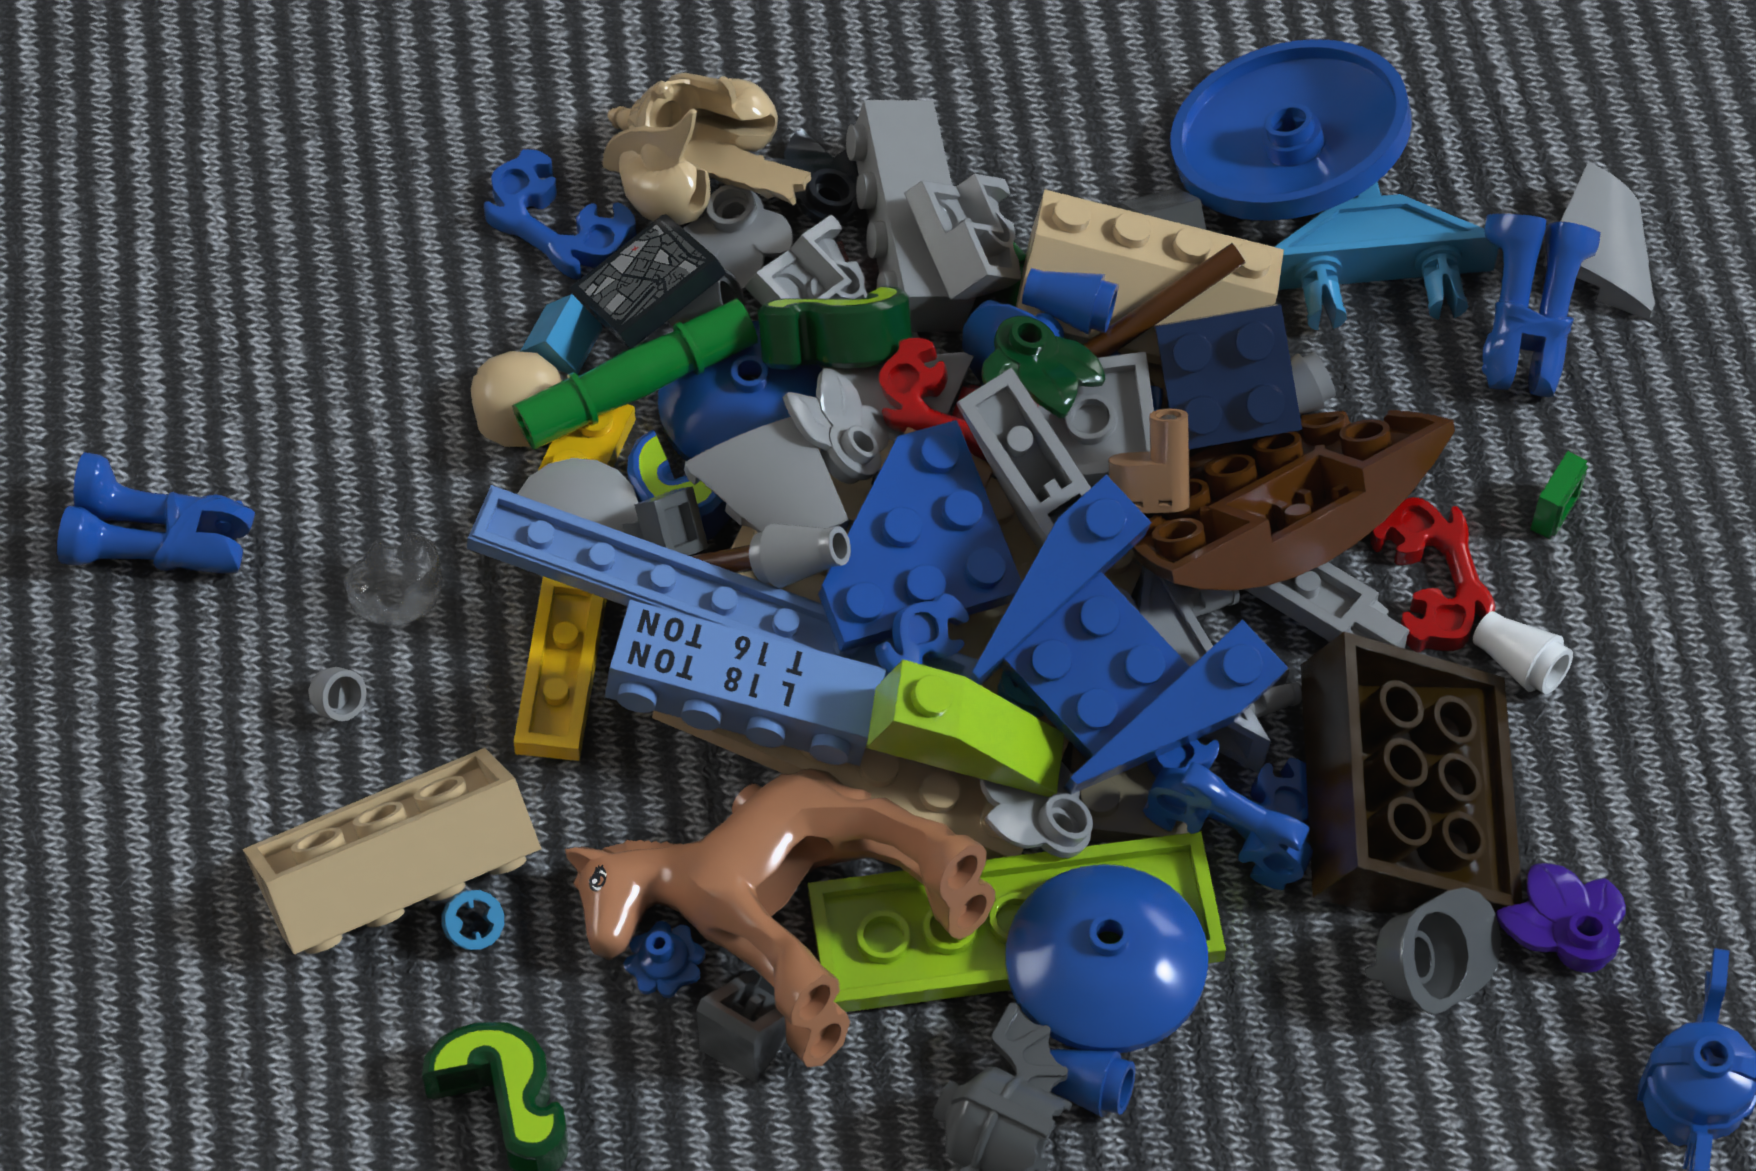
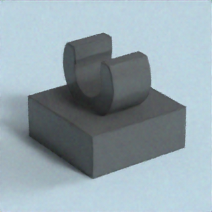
[623,486,709,556]

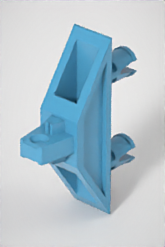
[1275,182,1499,330]

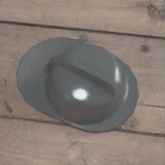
[1365,887,1501,1015]

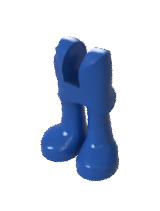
[1482,213,1601,398]
[57,452,255,573]

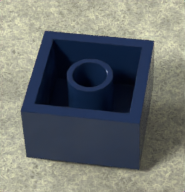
[1155,304,1302,449]

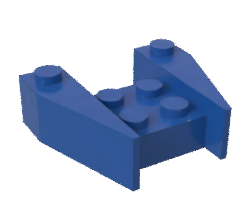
[970,474,1288,795]

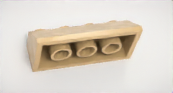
[1016,190,1284,365]
[243,748,541,955]

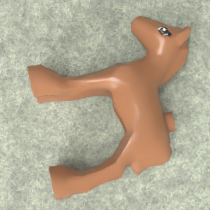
[565,768,995,1067]

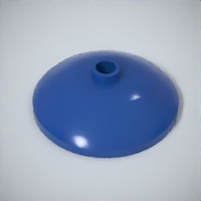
[658,321,823,461]
[1005,864,1208,1053]

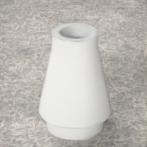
[1473,611,1573,694]

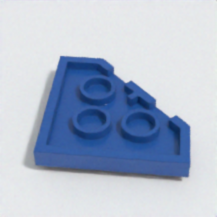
[818,420,1022,652]

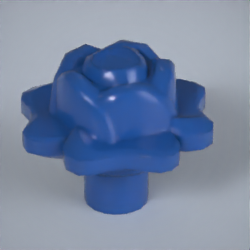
[623,921,706,998]

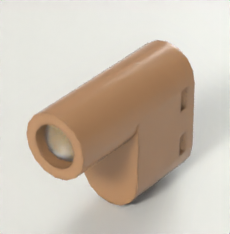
[1108,408,1190,514]

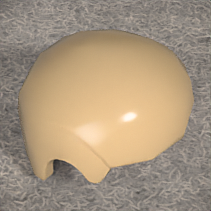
[471,351,562,447]

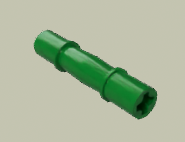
[512,298,758,450]

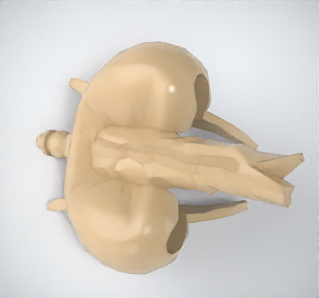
[602,73,811,225]

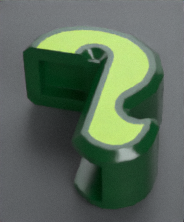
[758,286,912,370]
[422,1022,569,1171]

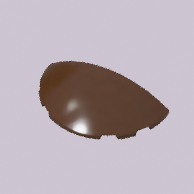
[1132,410,1455,591]

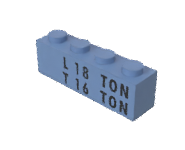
[605,600,886,766]

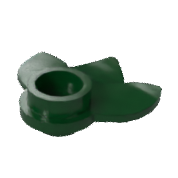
[981,316,1105,418]

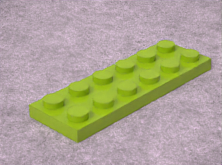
[808,831,1226,1012]

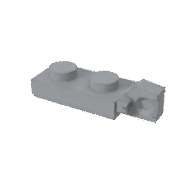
[1244,562,1409,649]

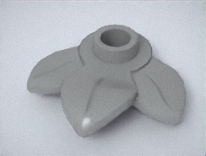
[683,185,793,292]
[783,368,889,484]
[980,761,1093,858]

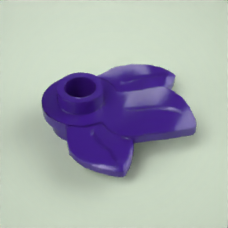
[1496,863,1626,973]

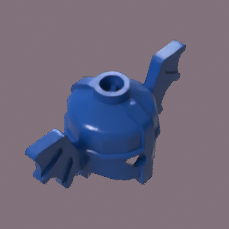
[1637,948,1756,1171]

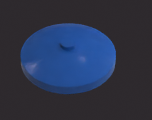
[1170,39,1412,221]

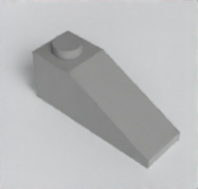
[957,367,1091,551]

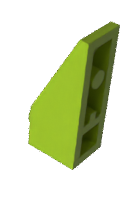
[866,659,1065,797]

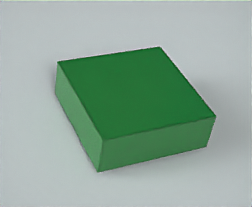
[1530,451,1588,539]

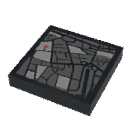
[570,214,726,349]

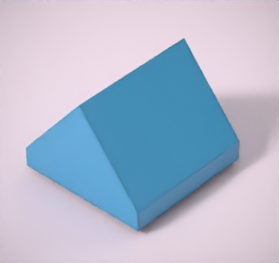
[520,294,602,374]

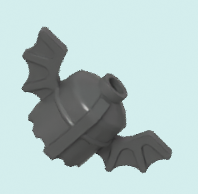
[917,1003,1072,1171]

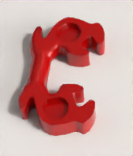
[879,338,1039,461]
[1369,497,1495,653]

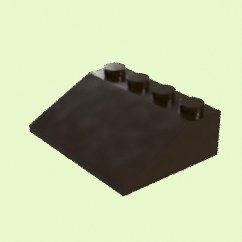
[1300,631,1523,914]

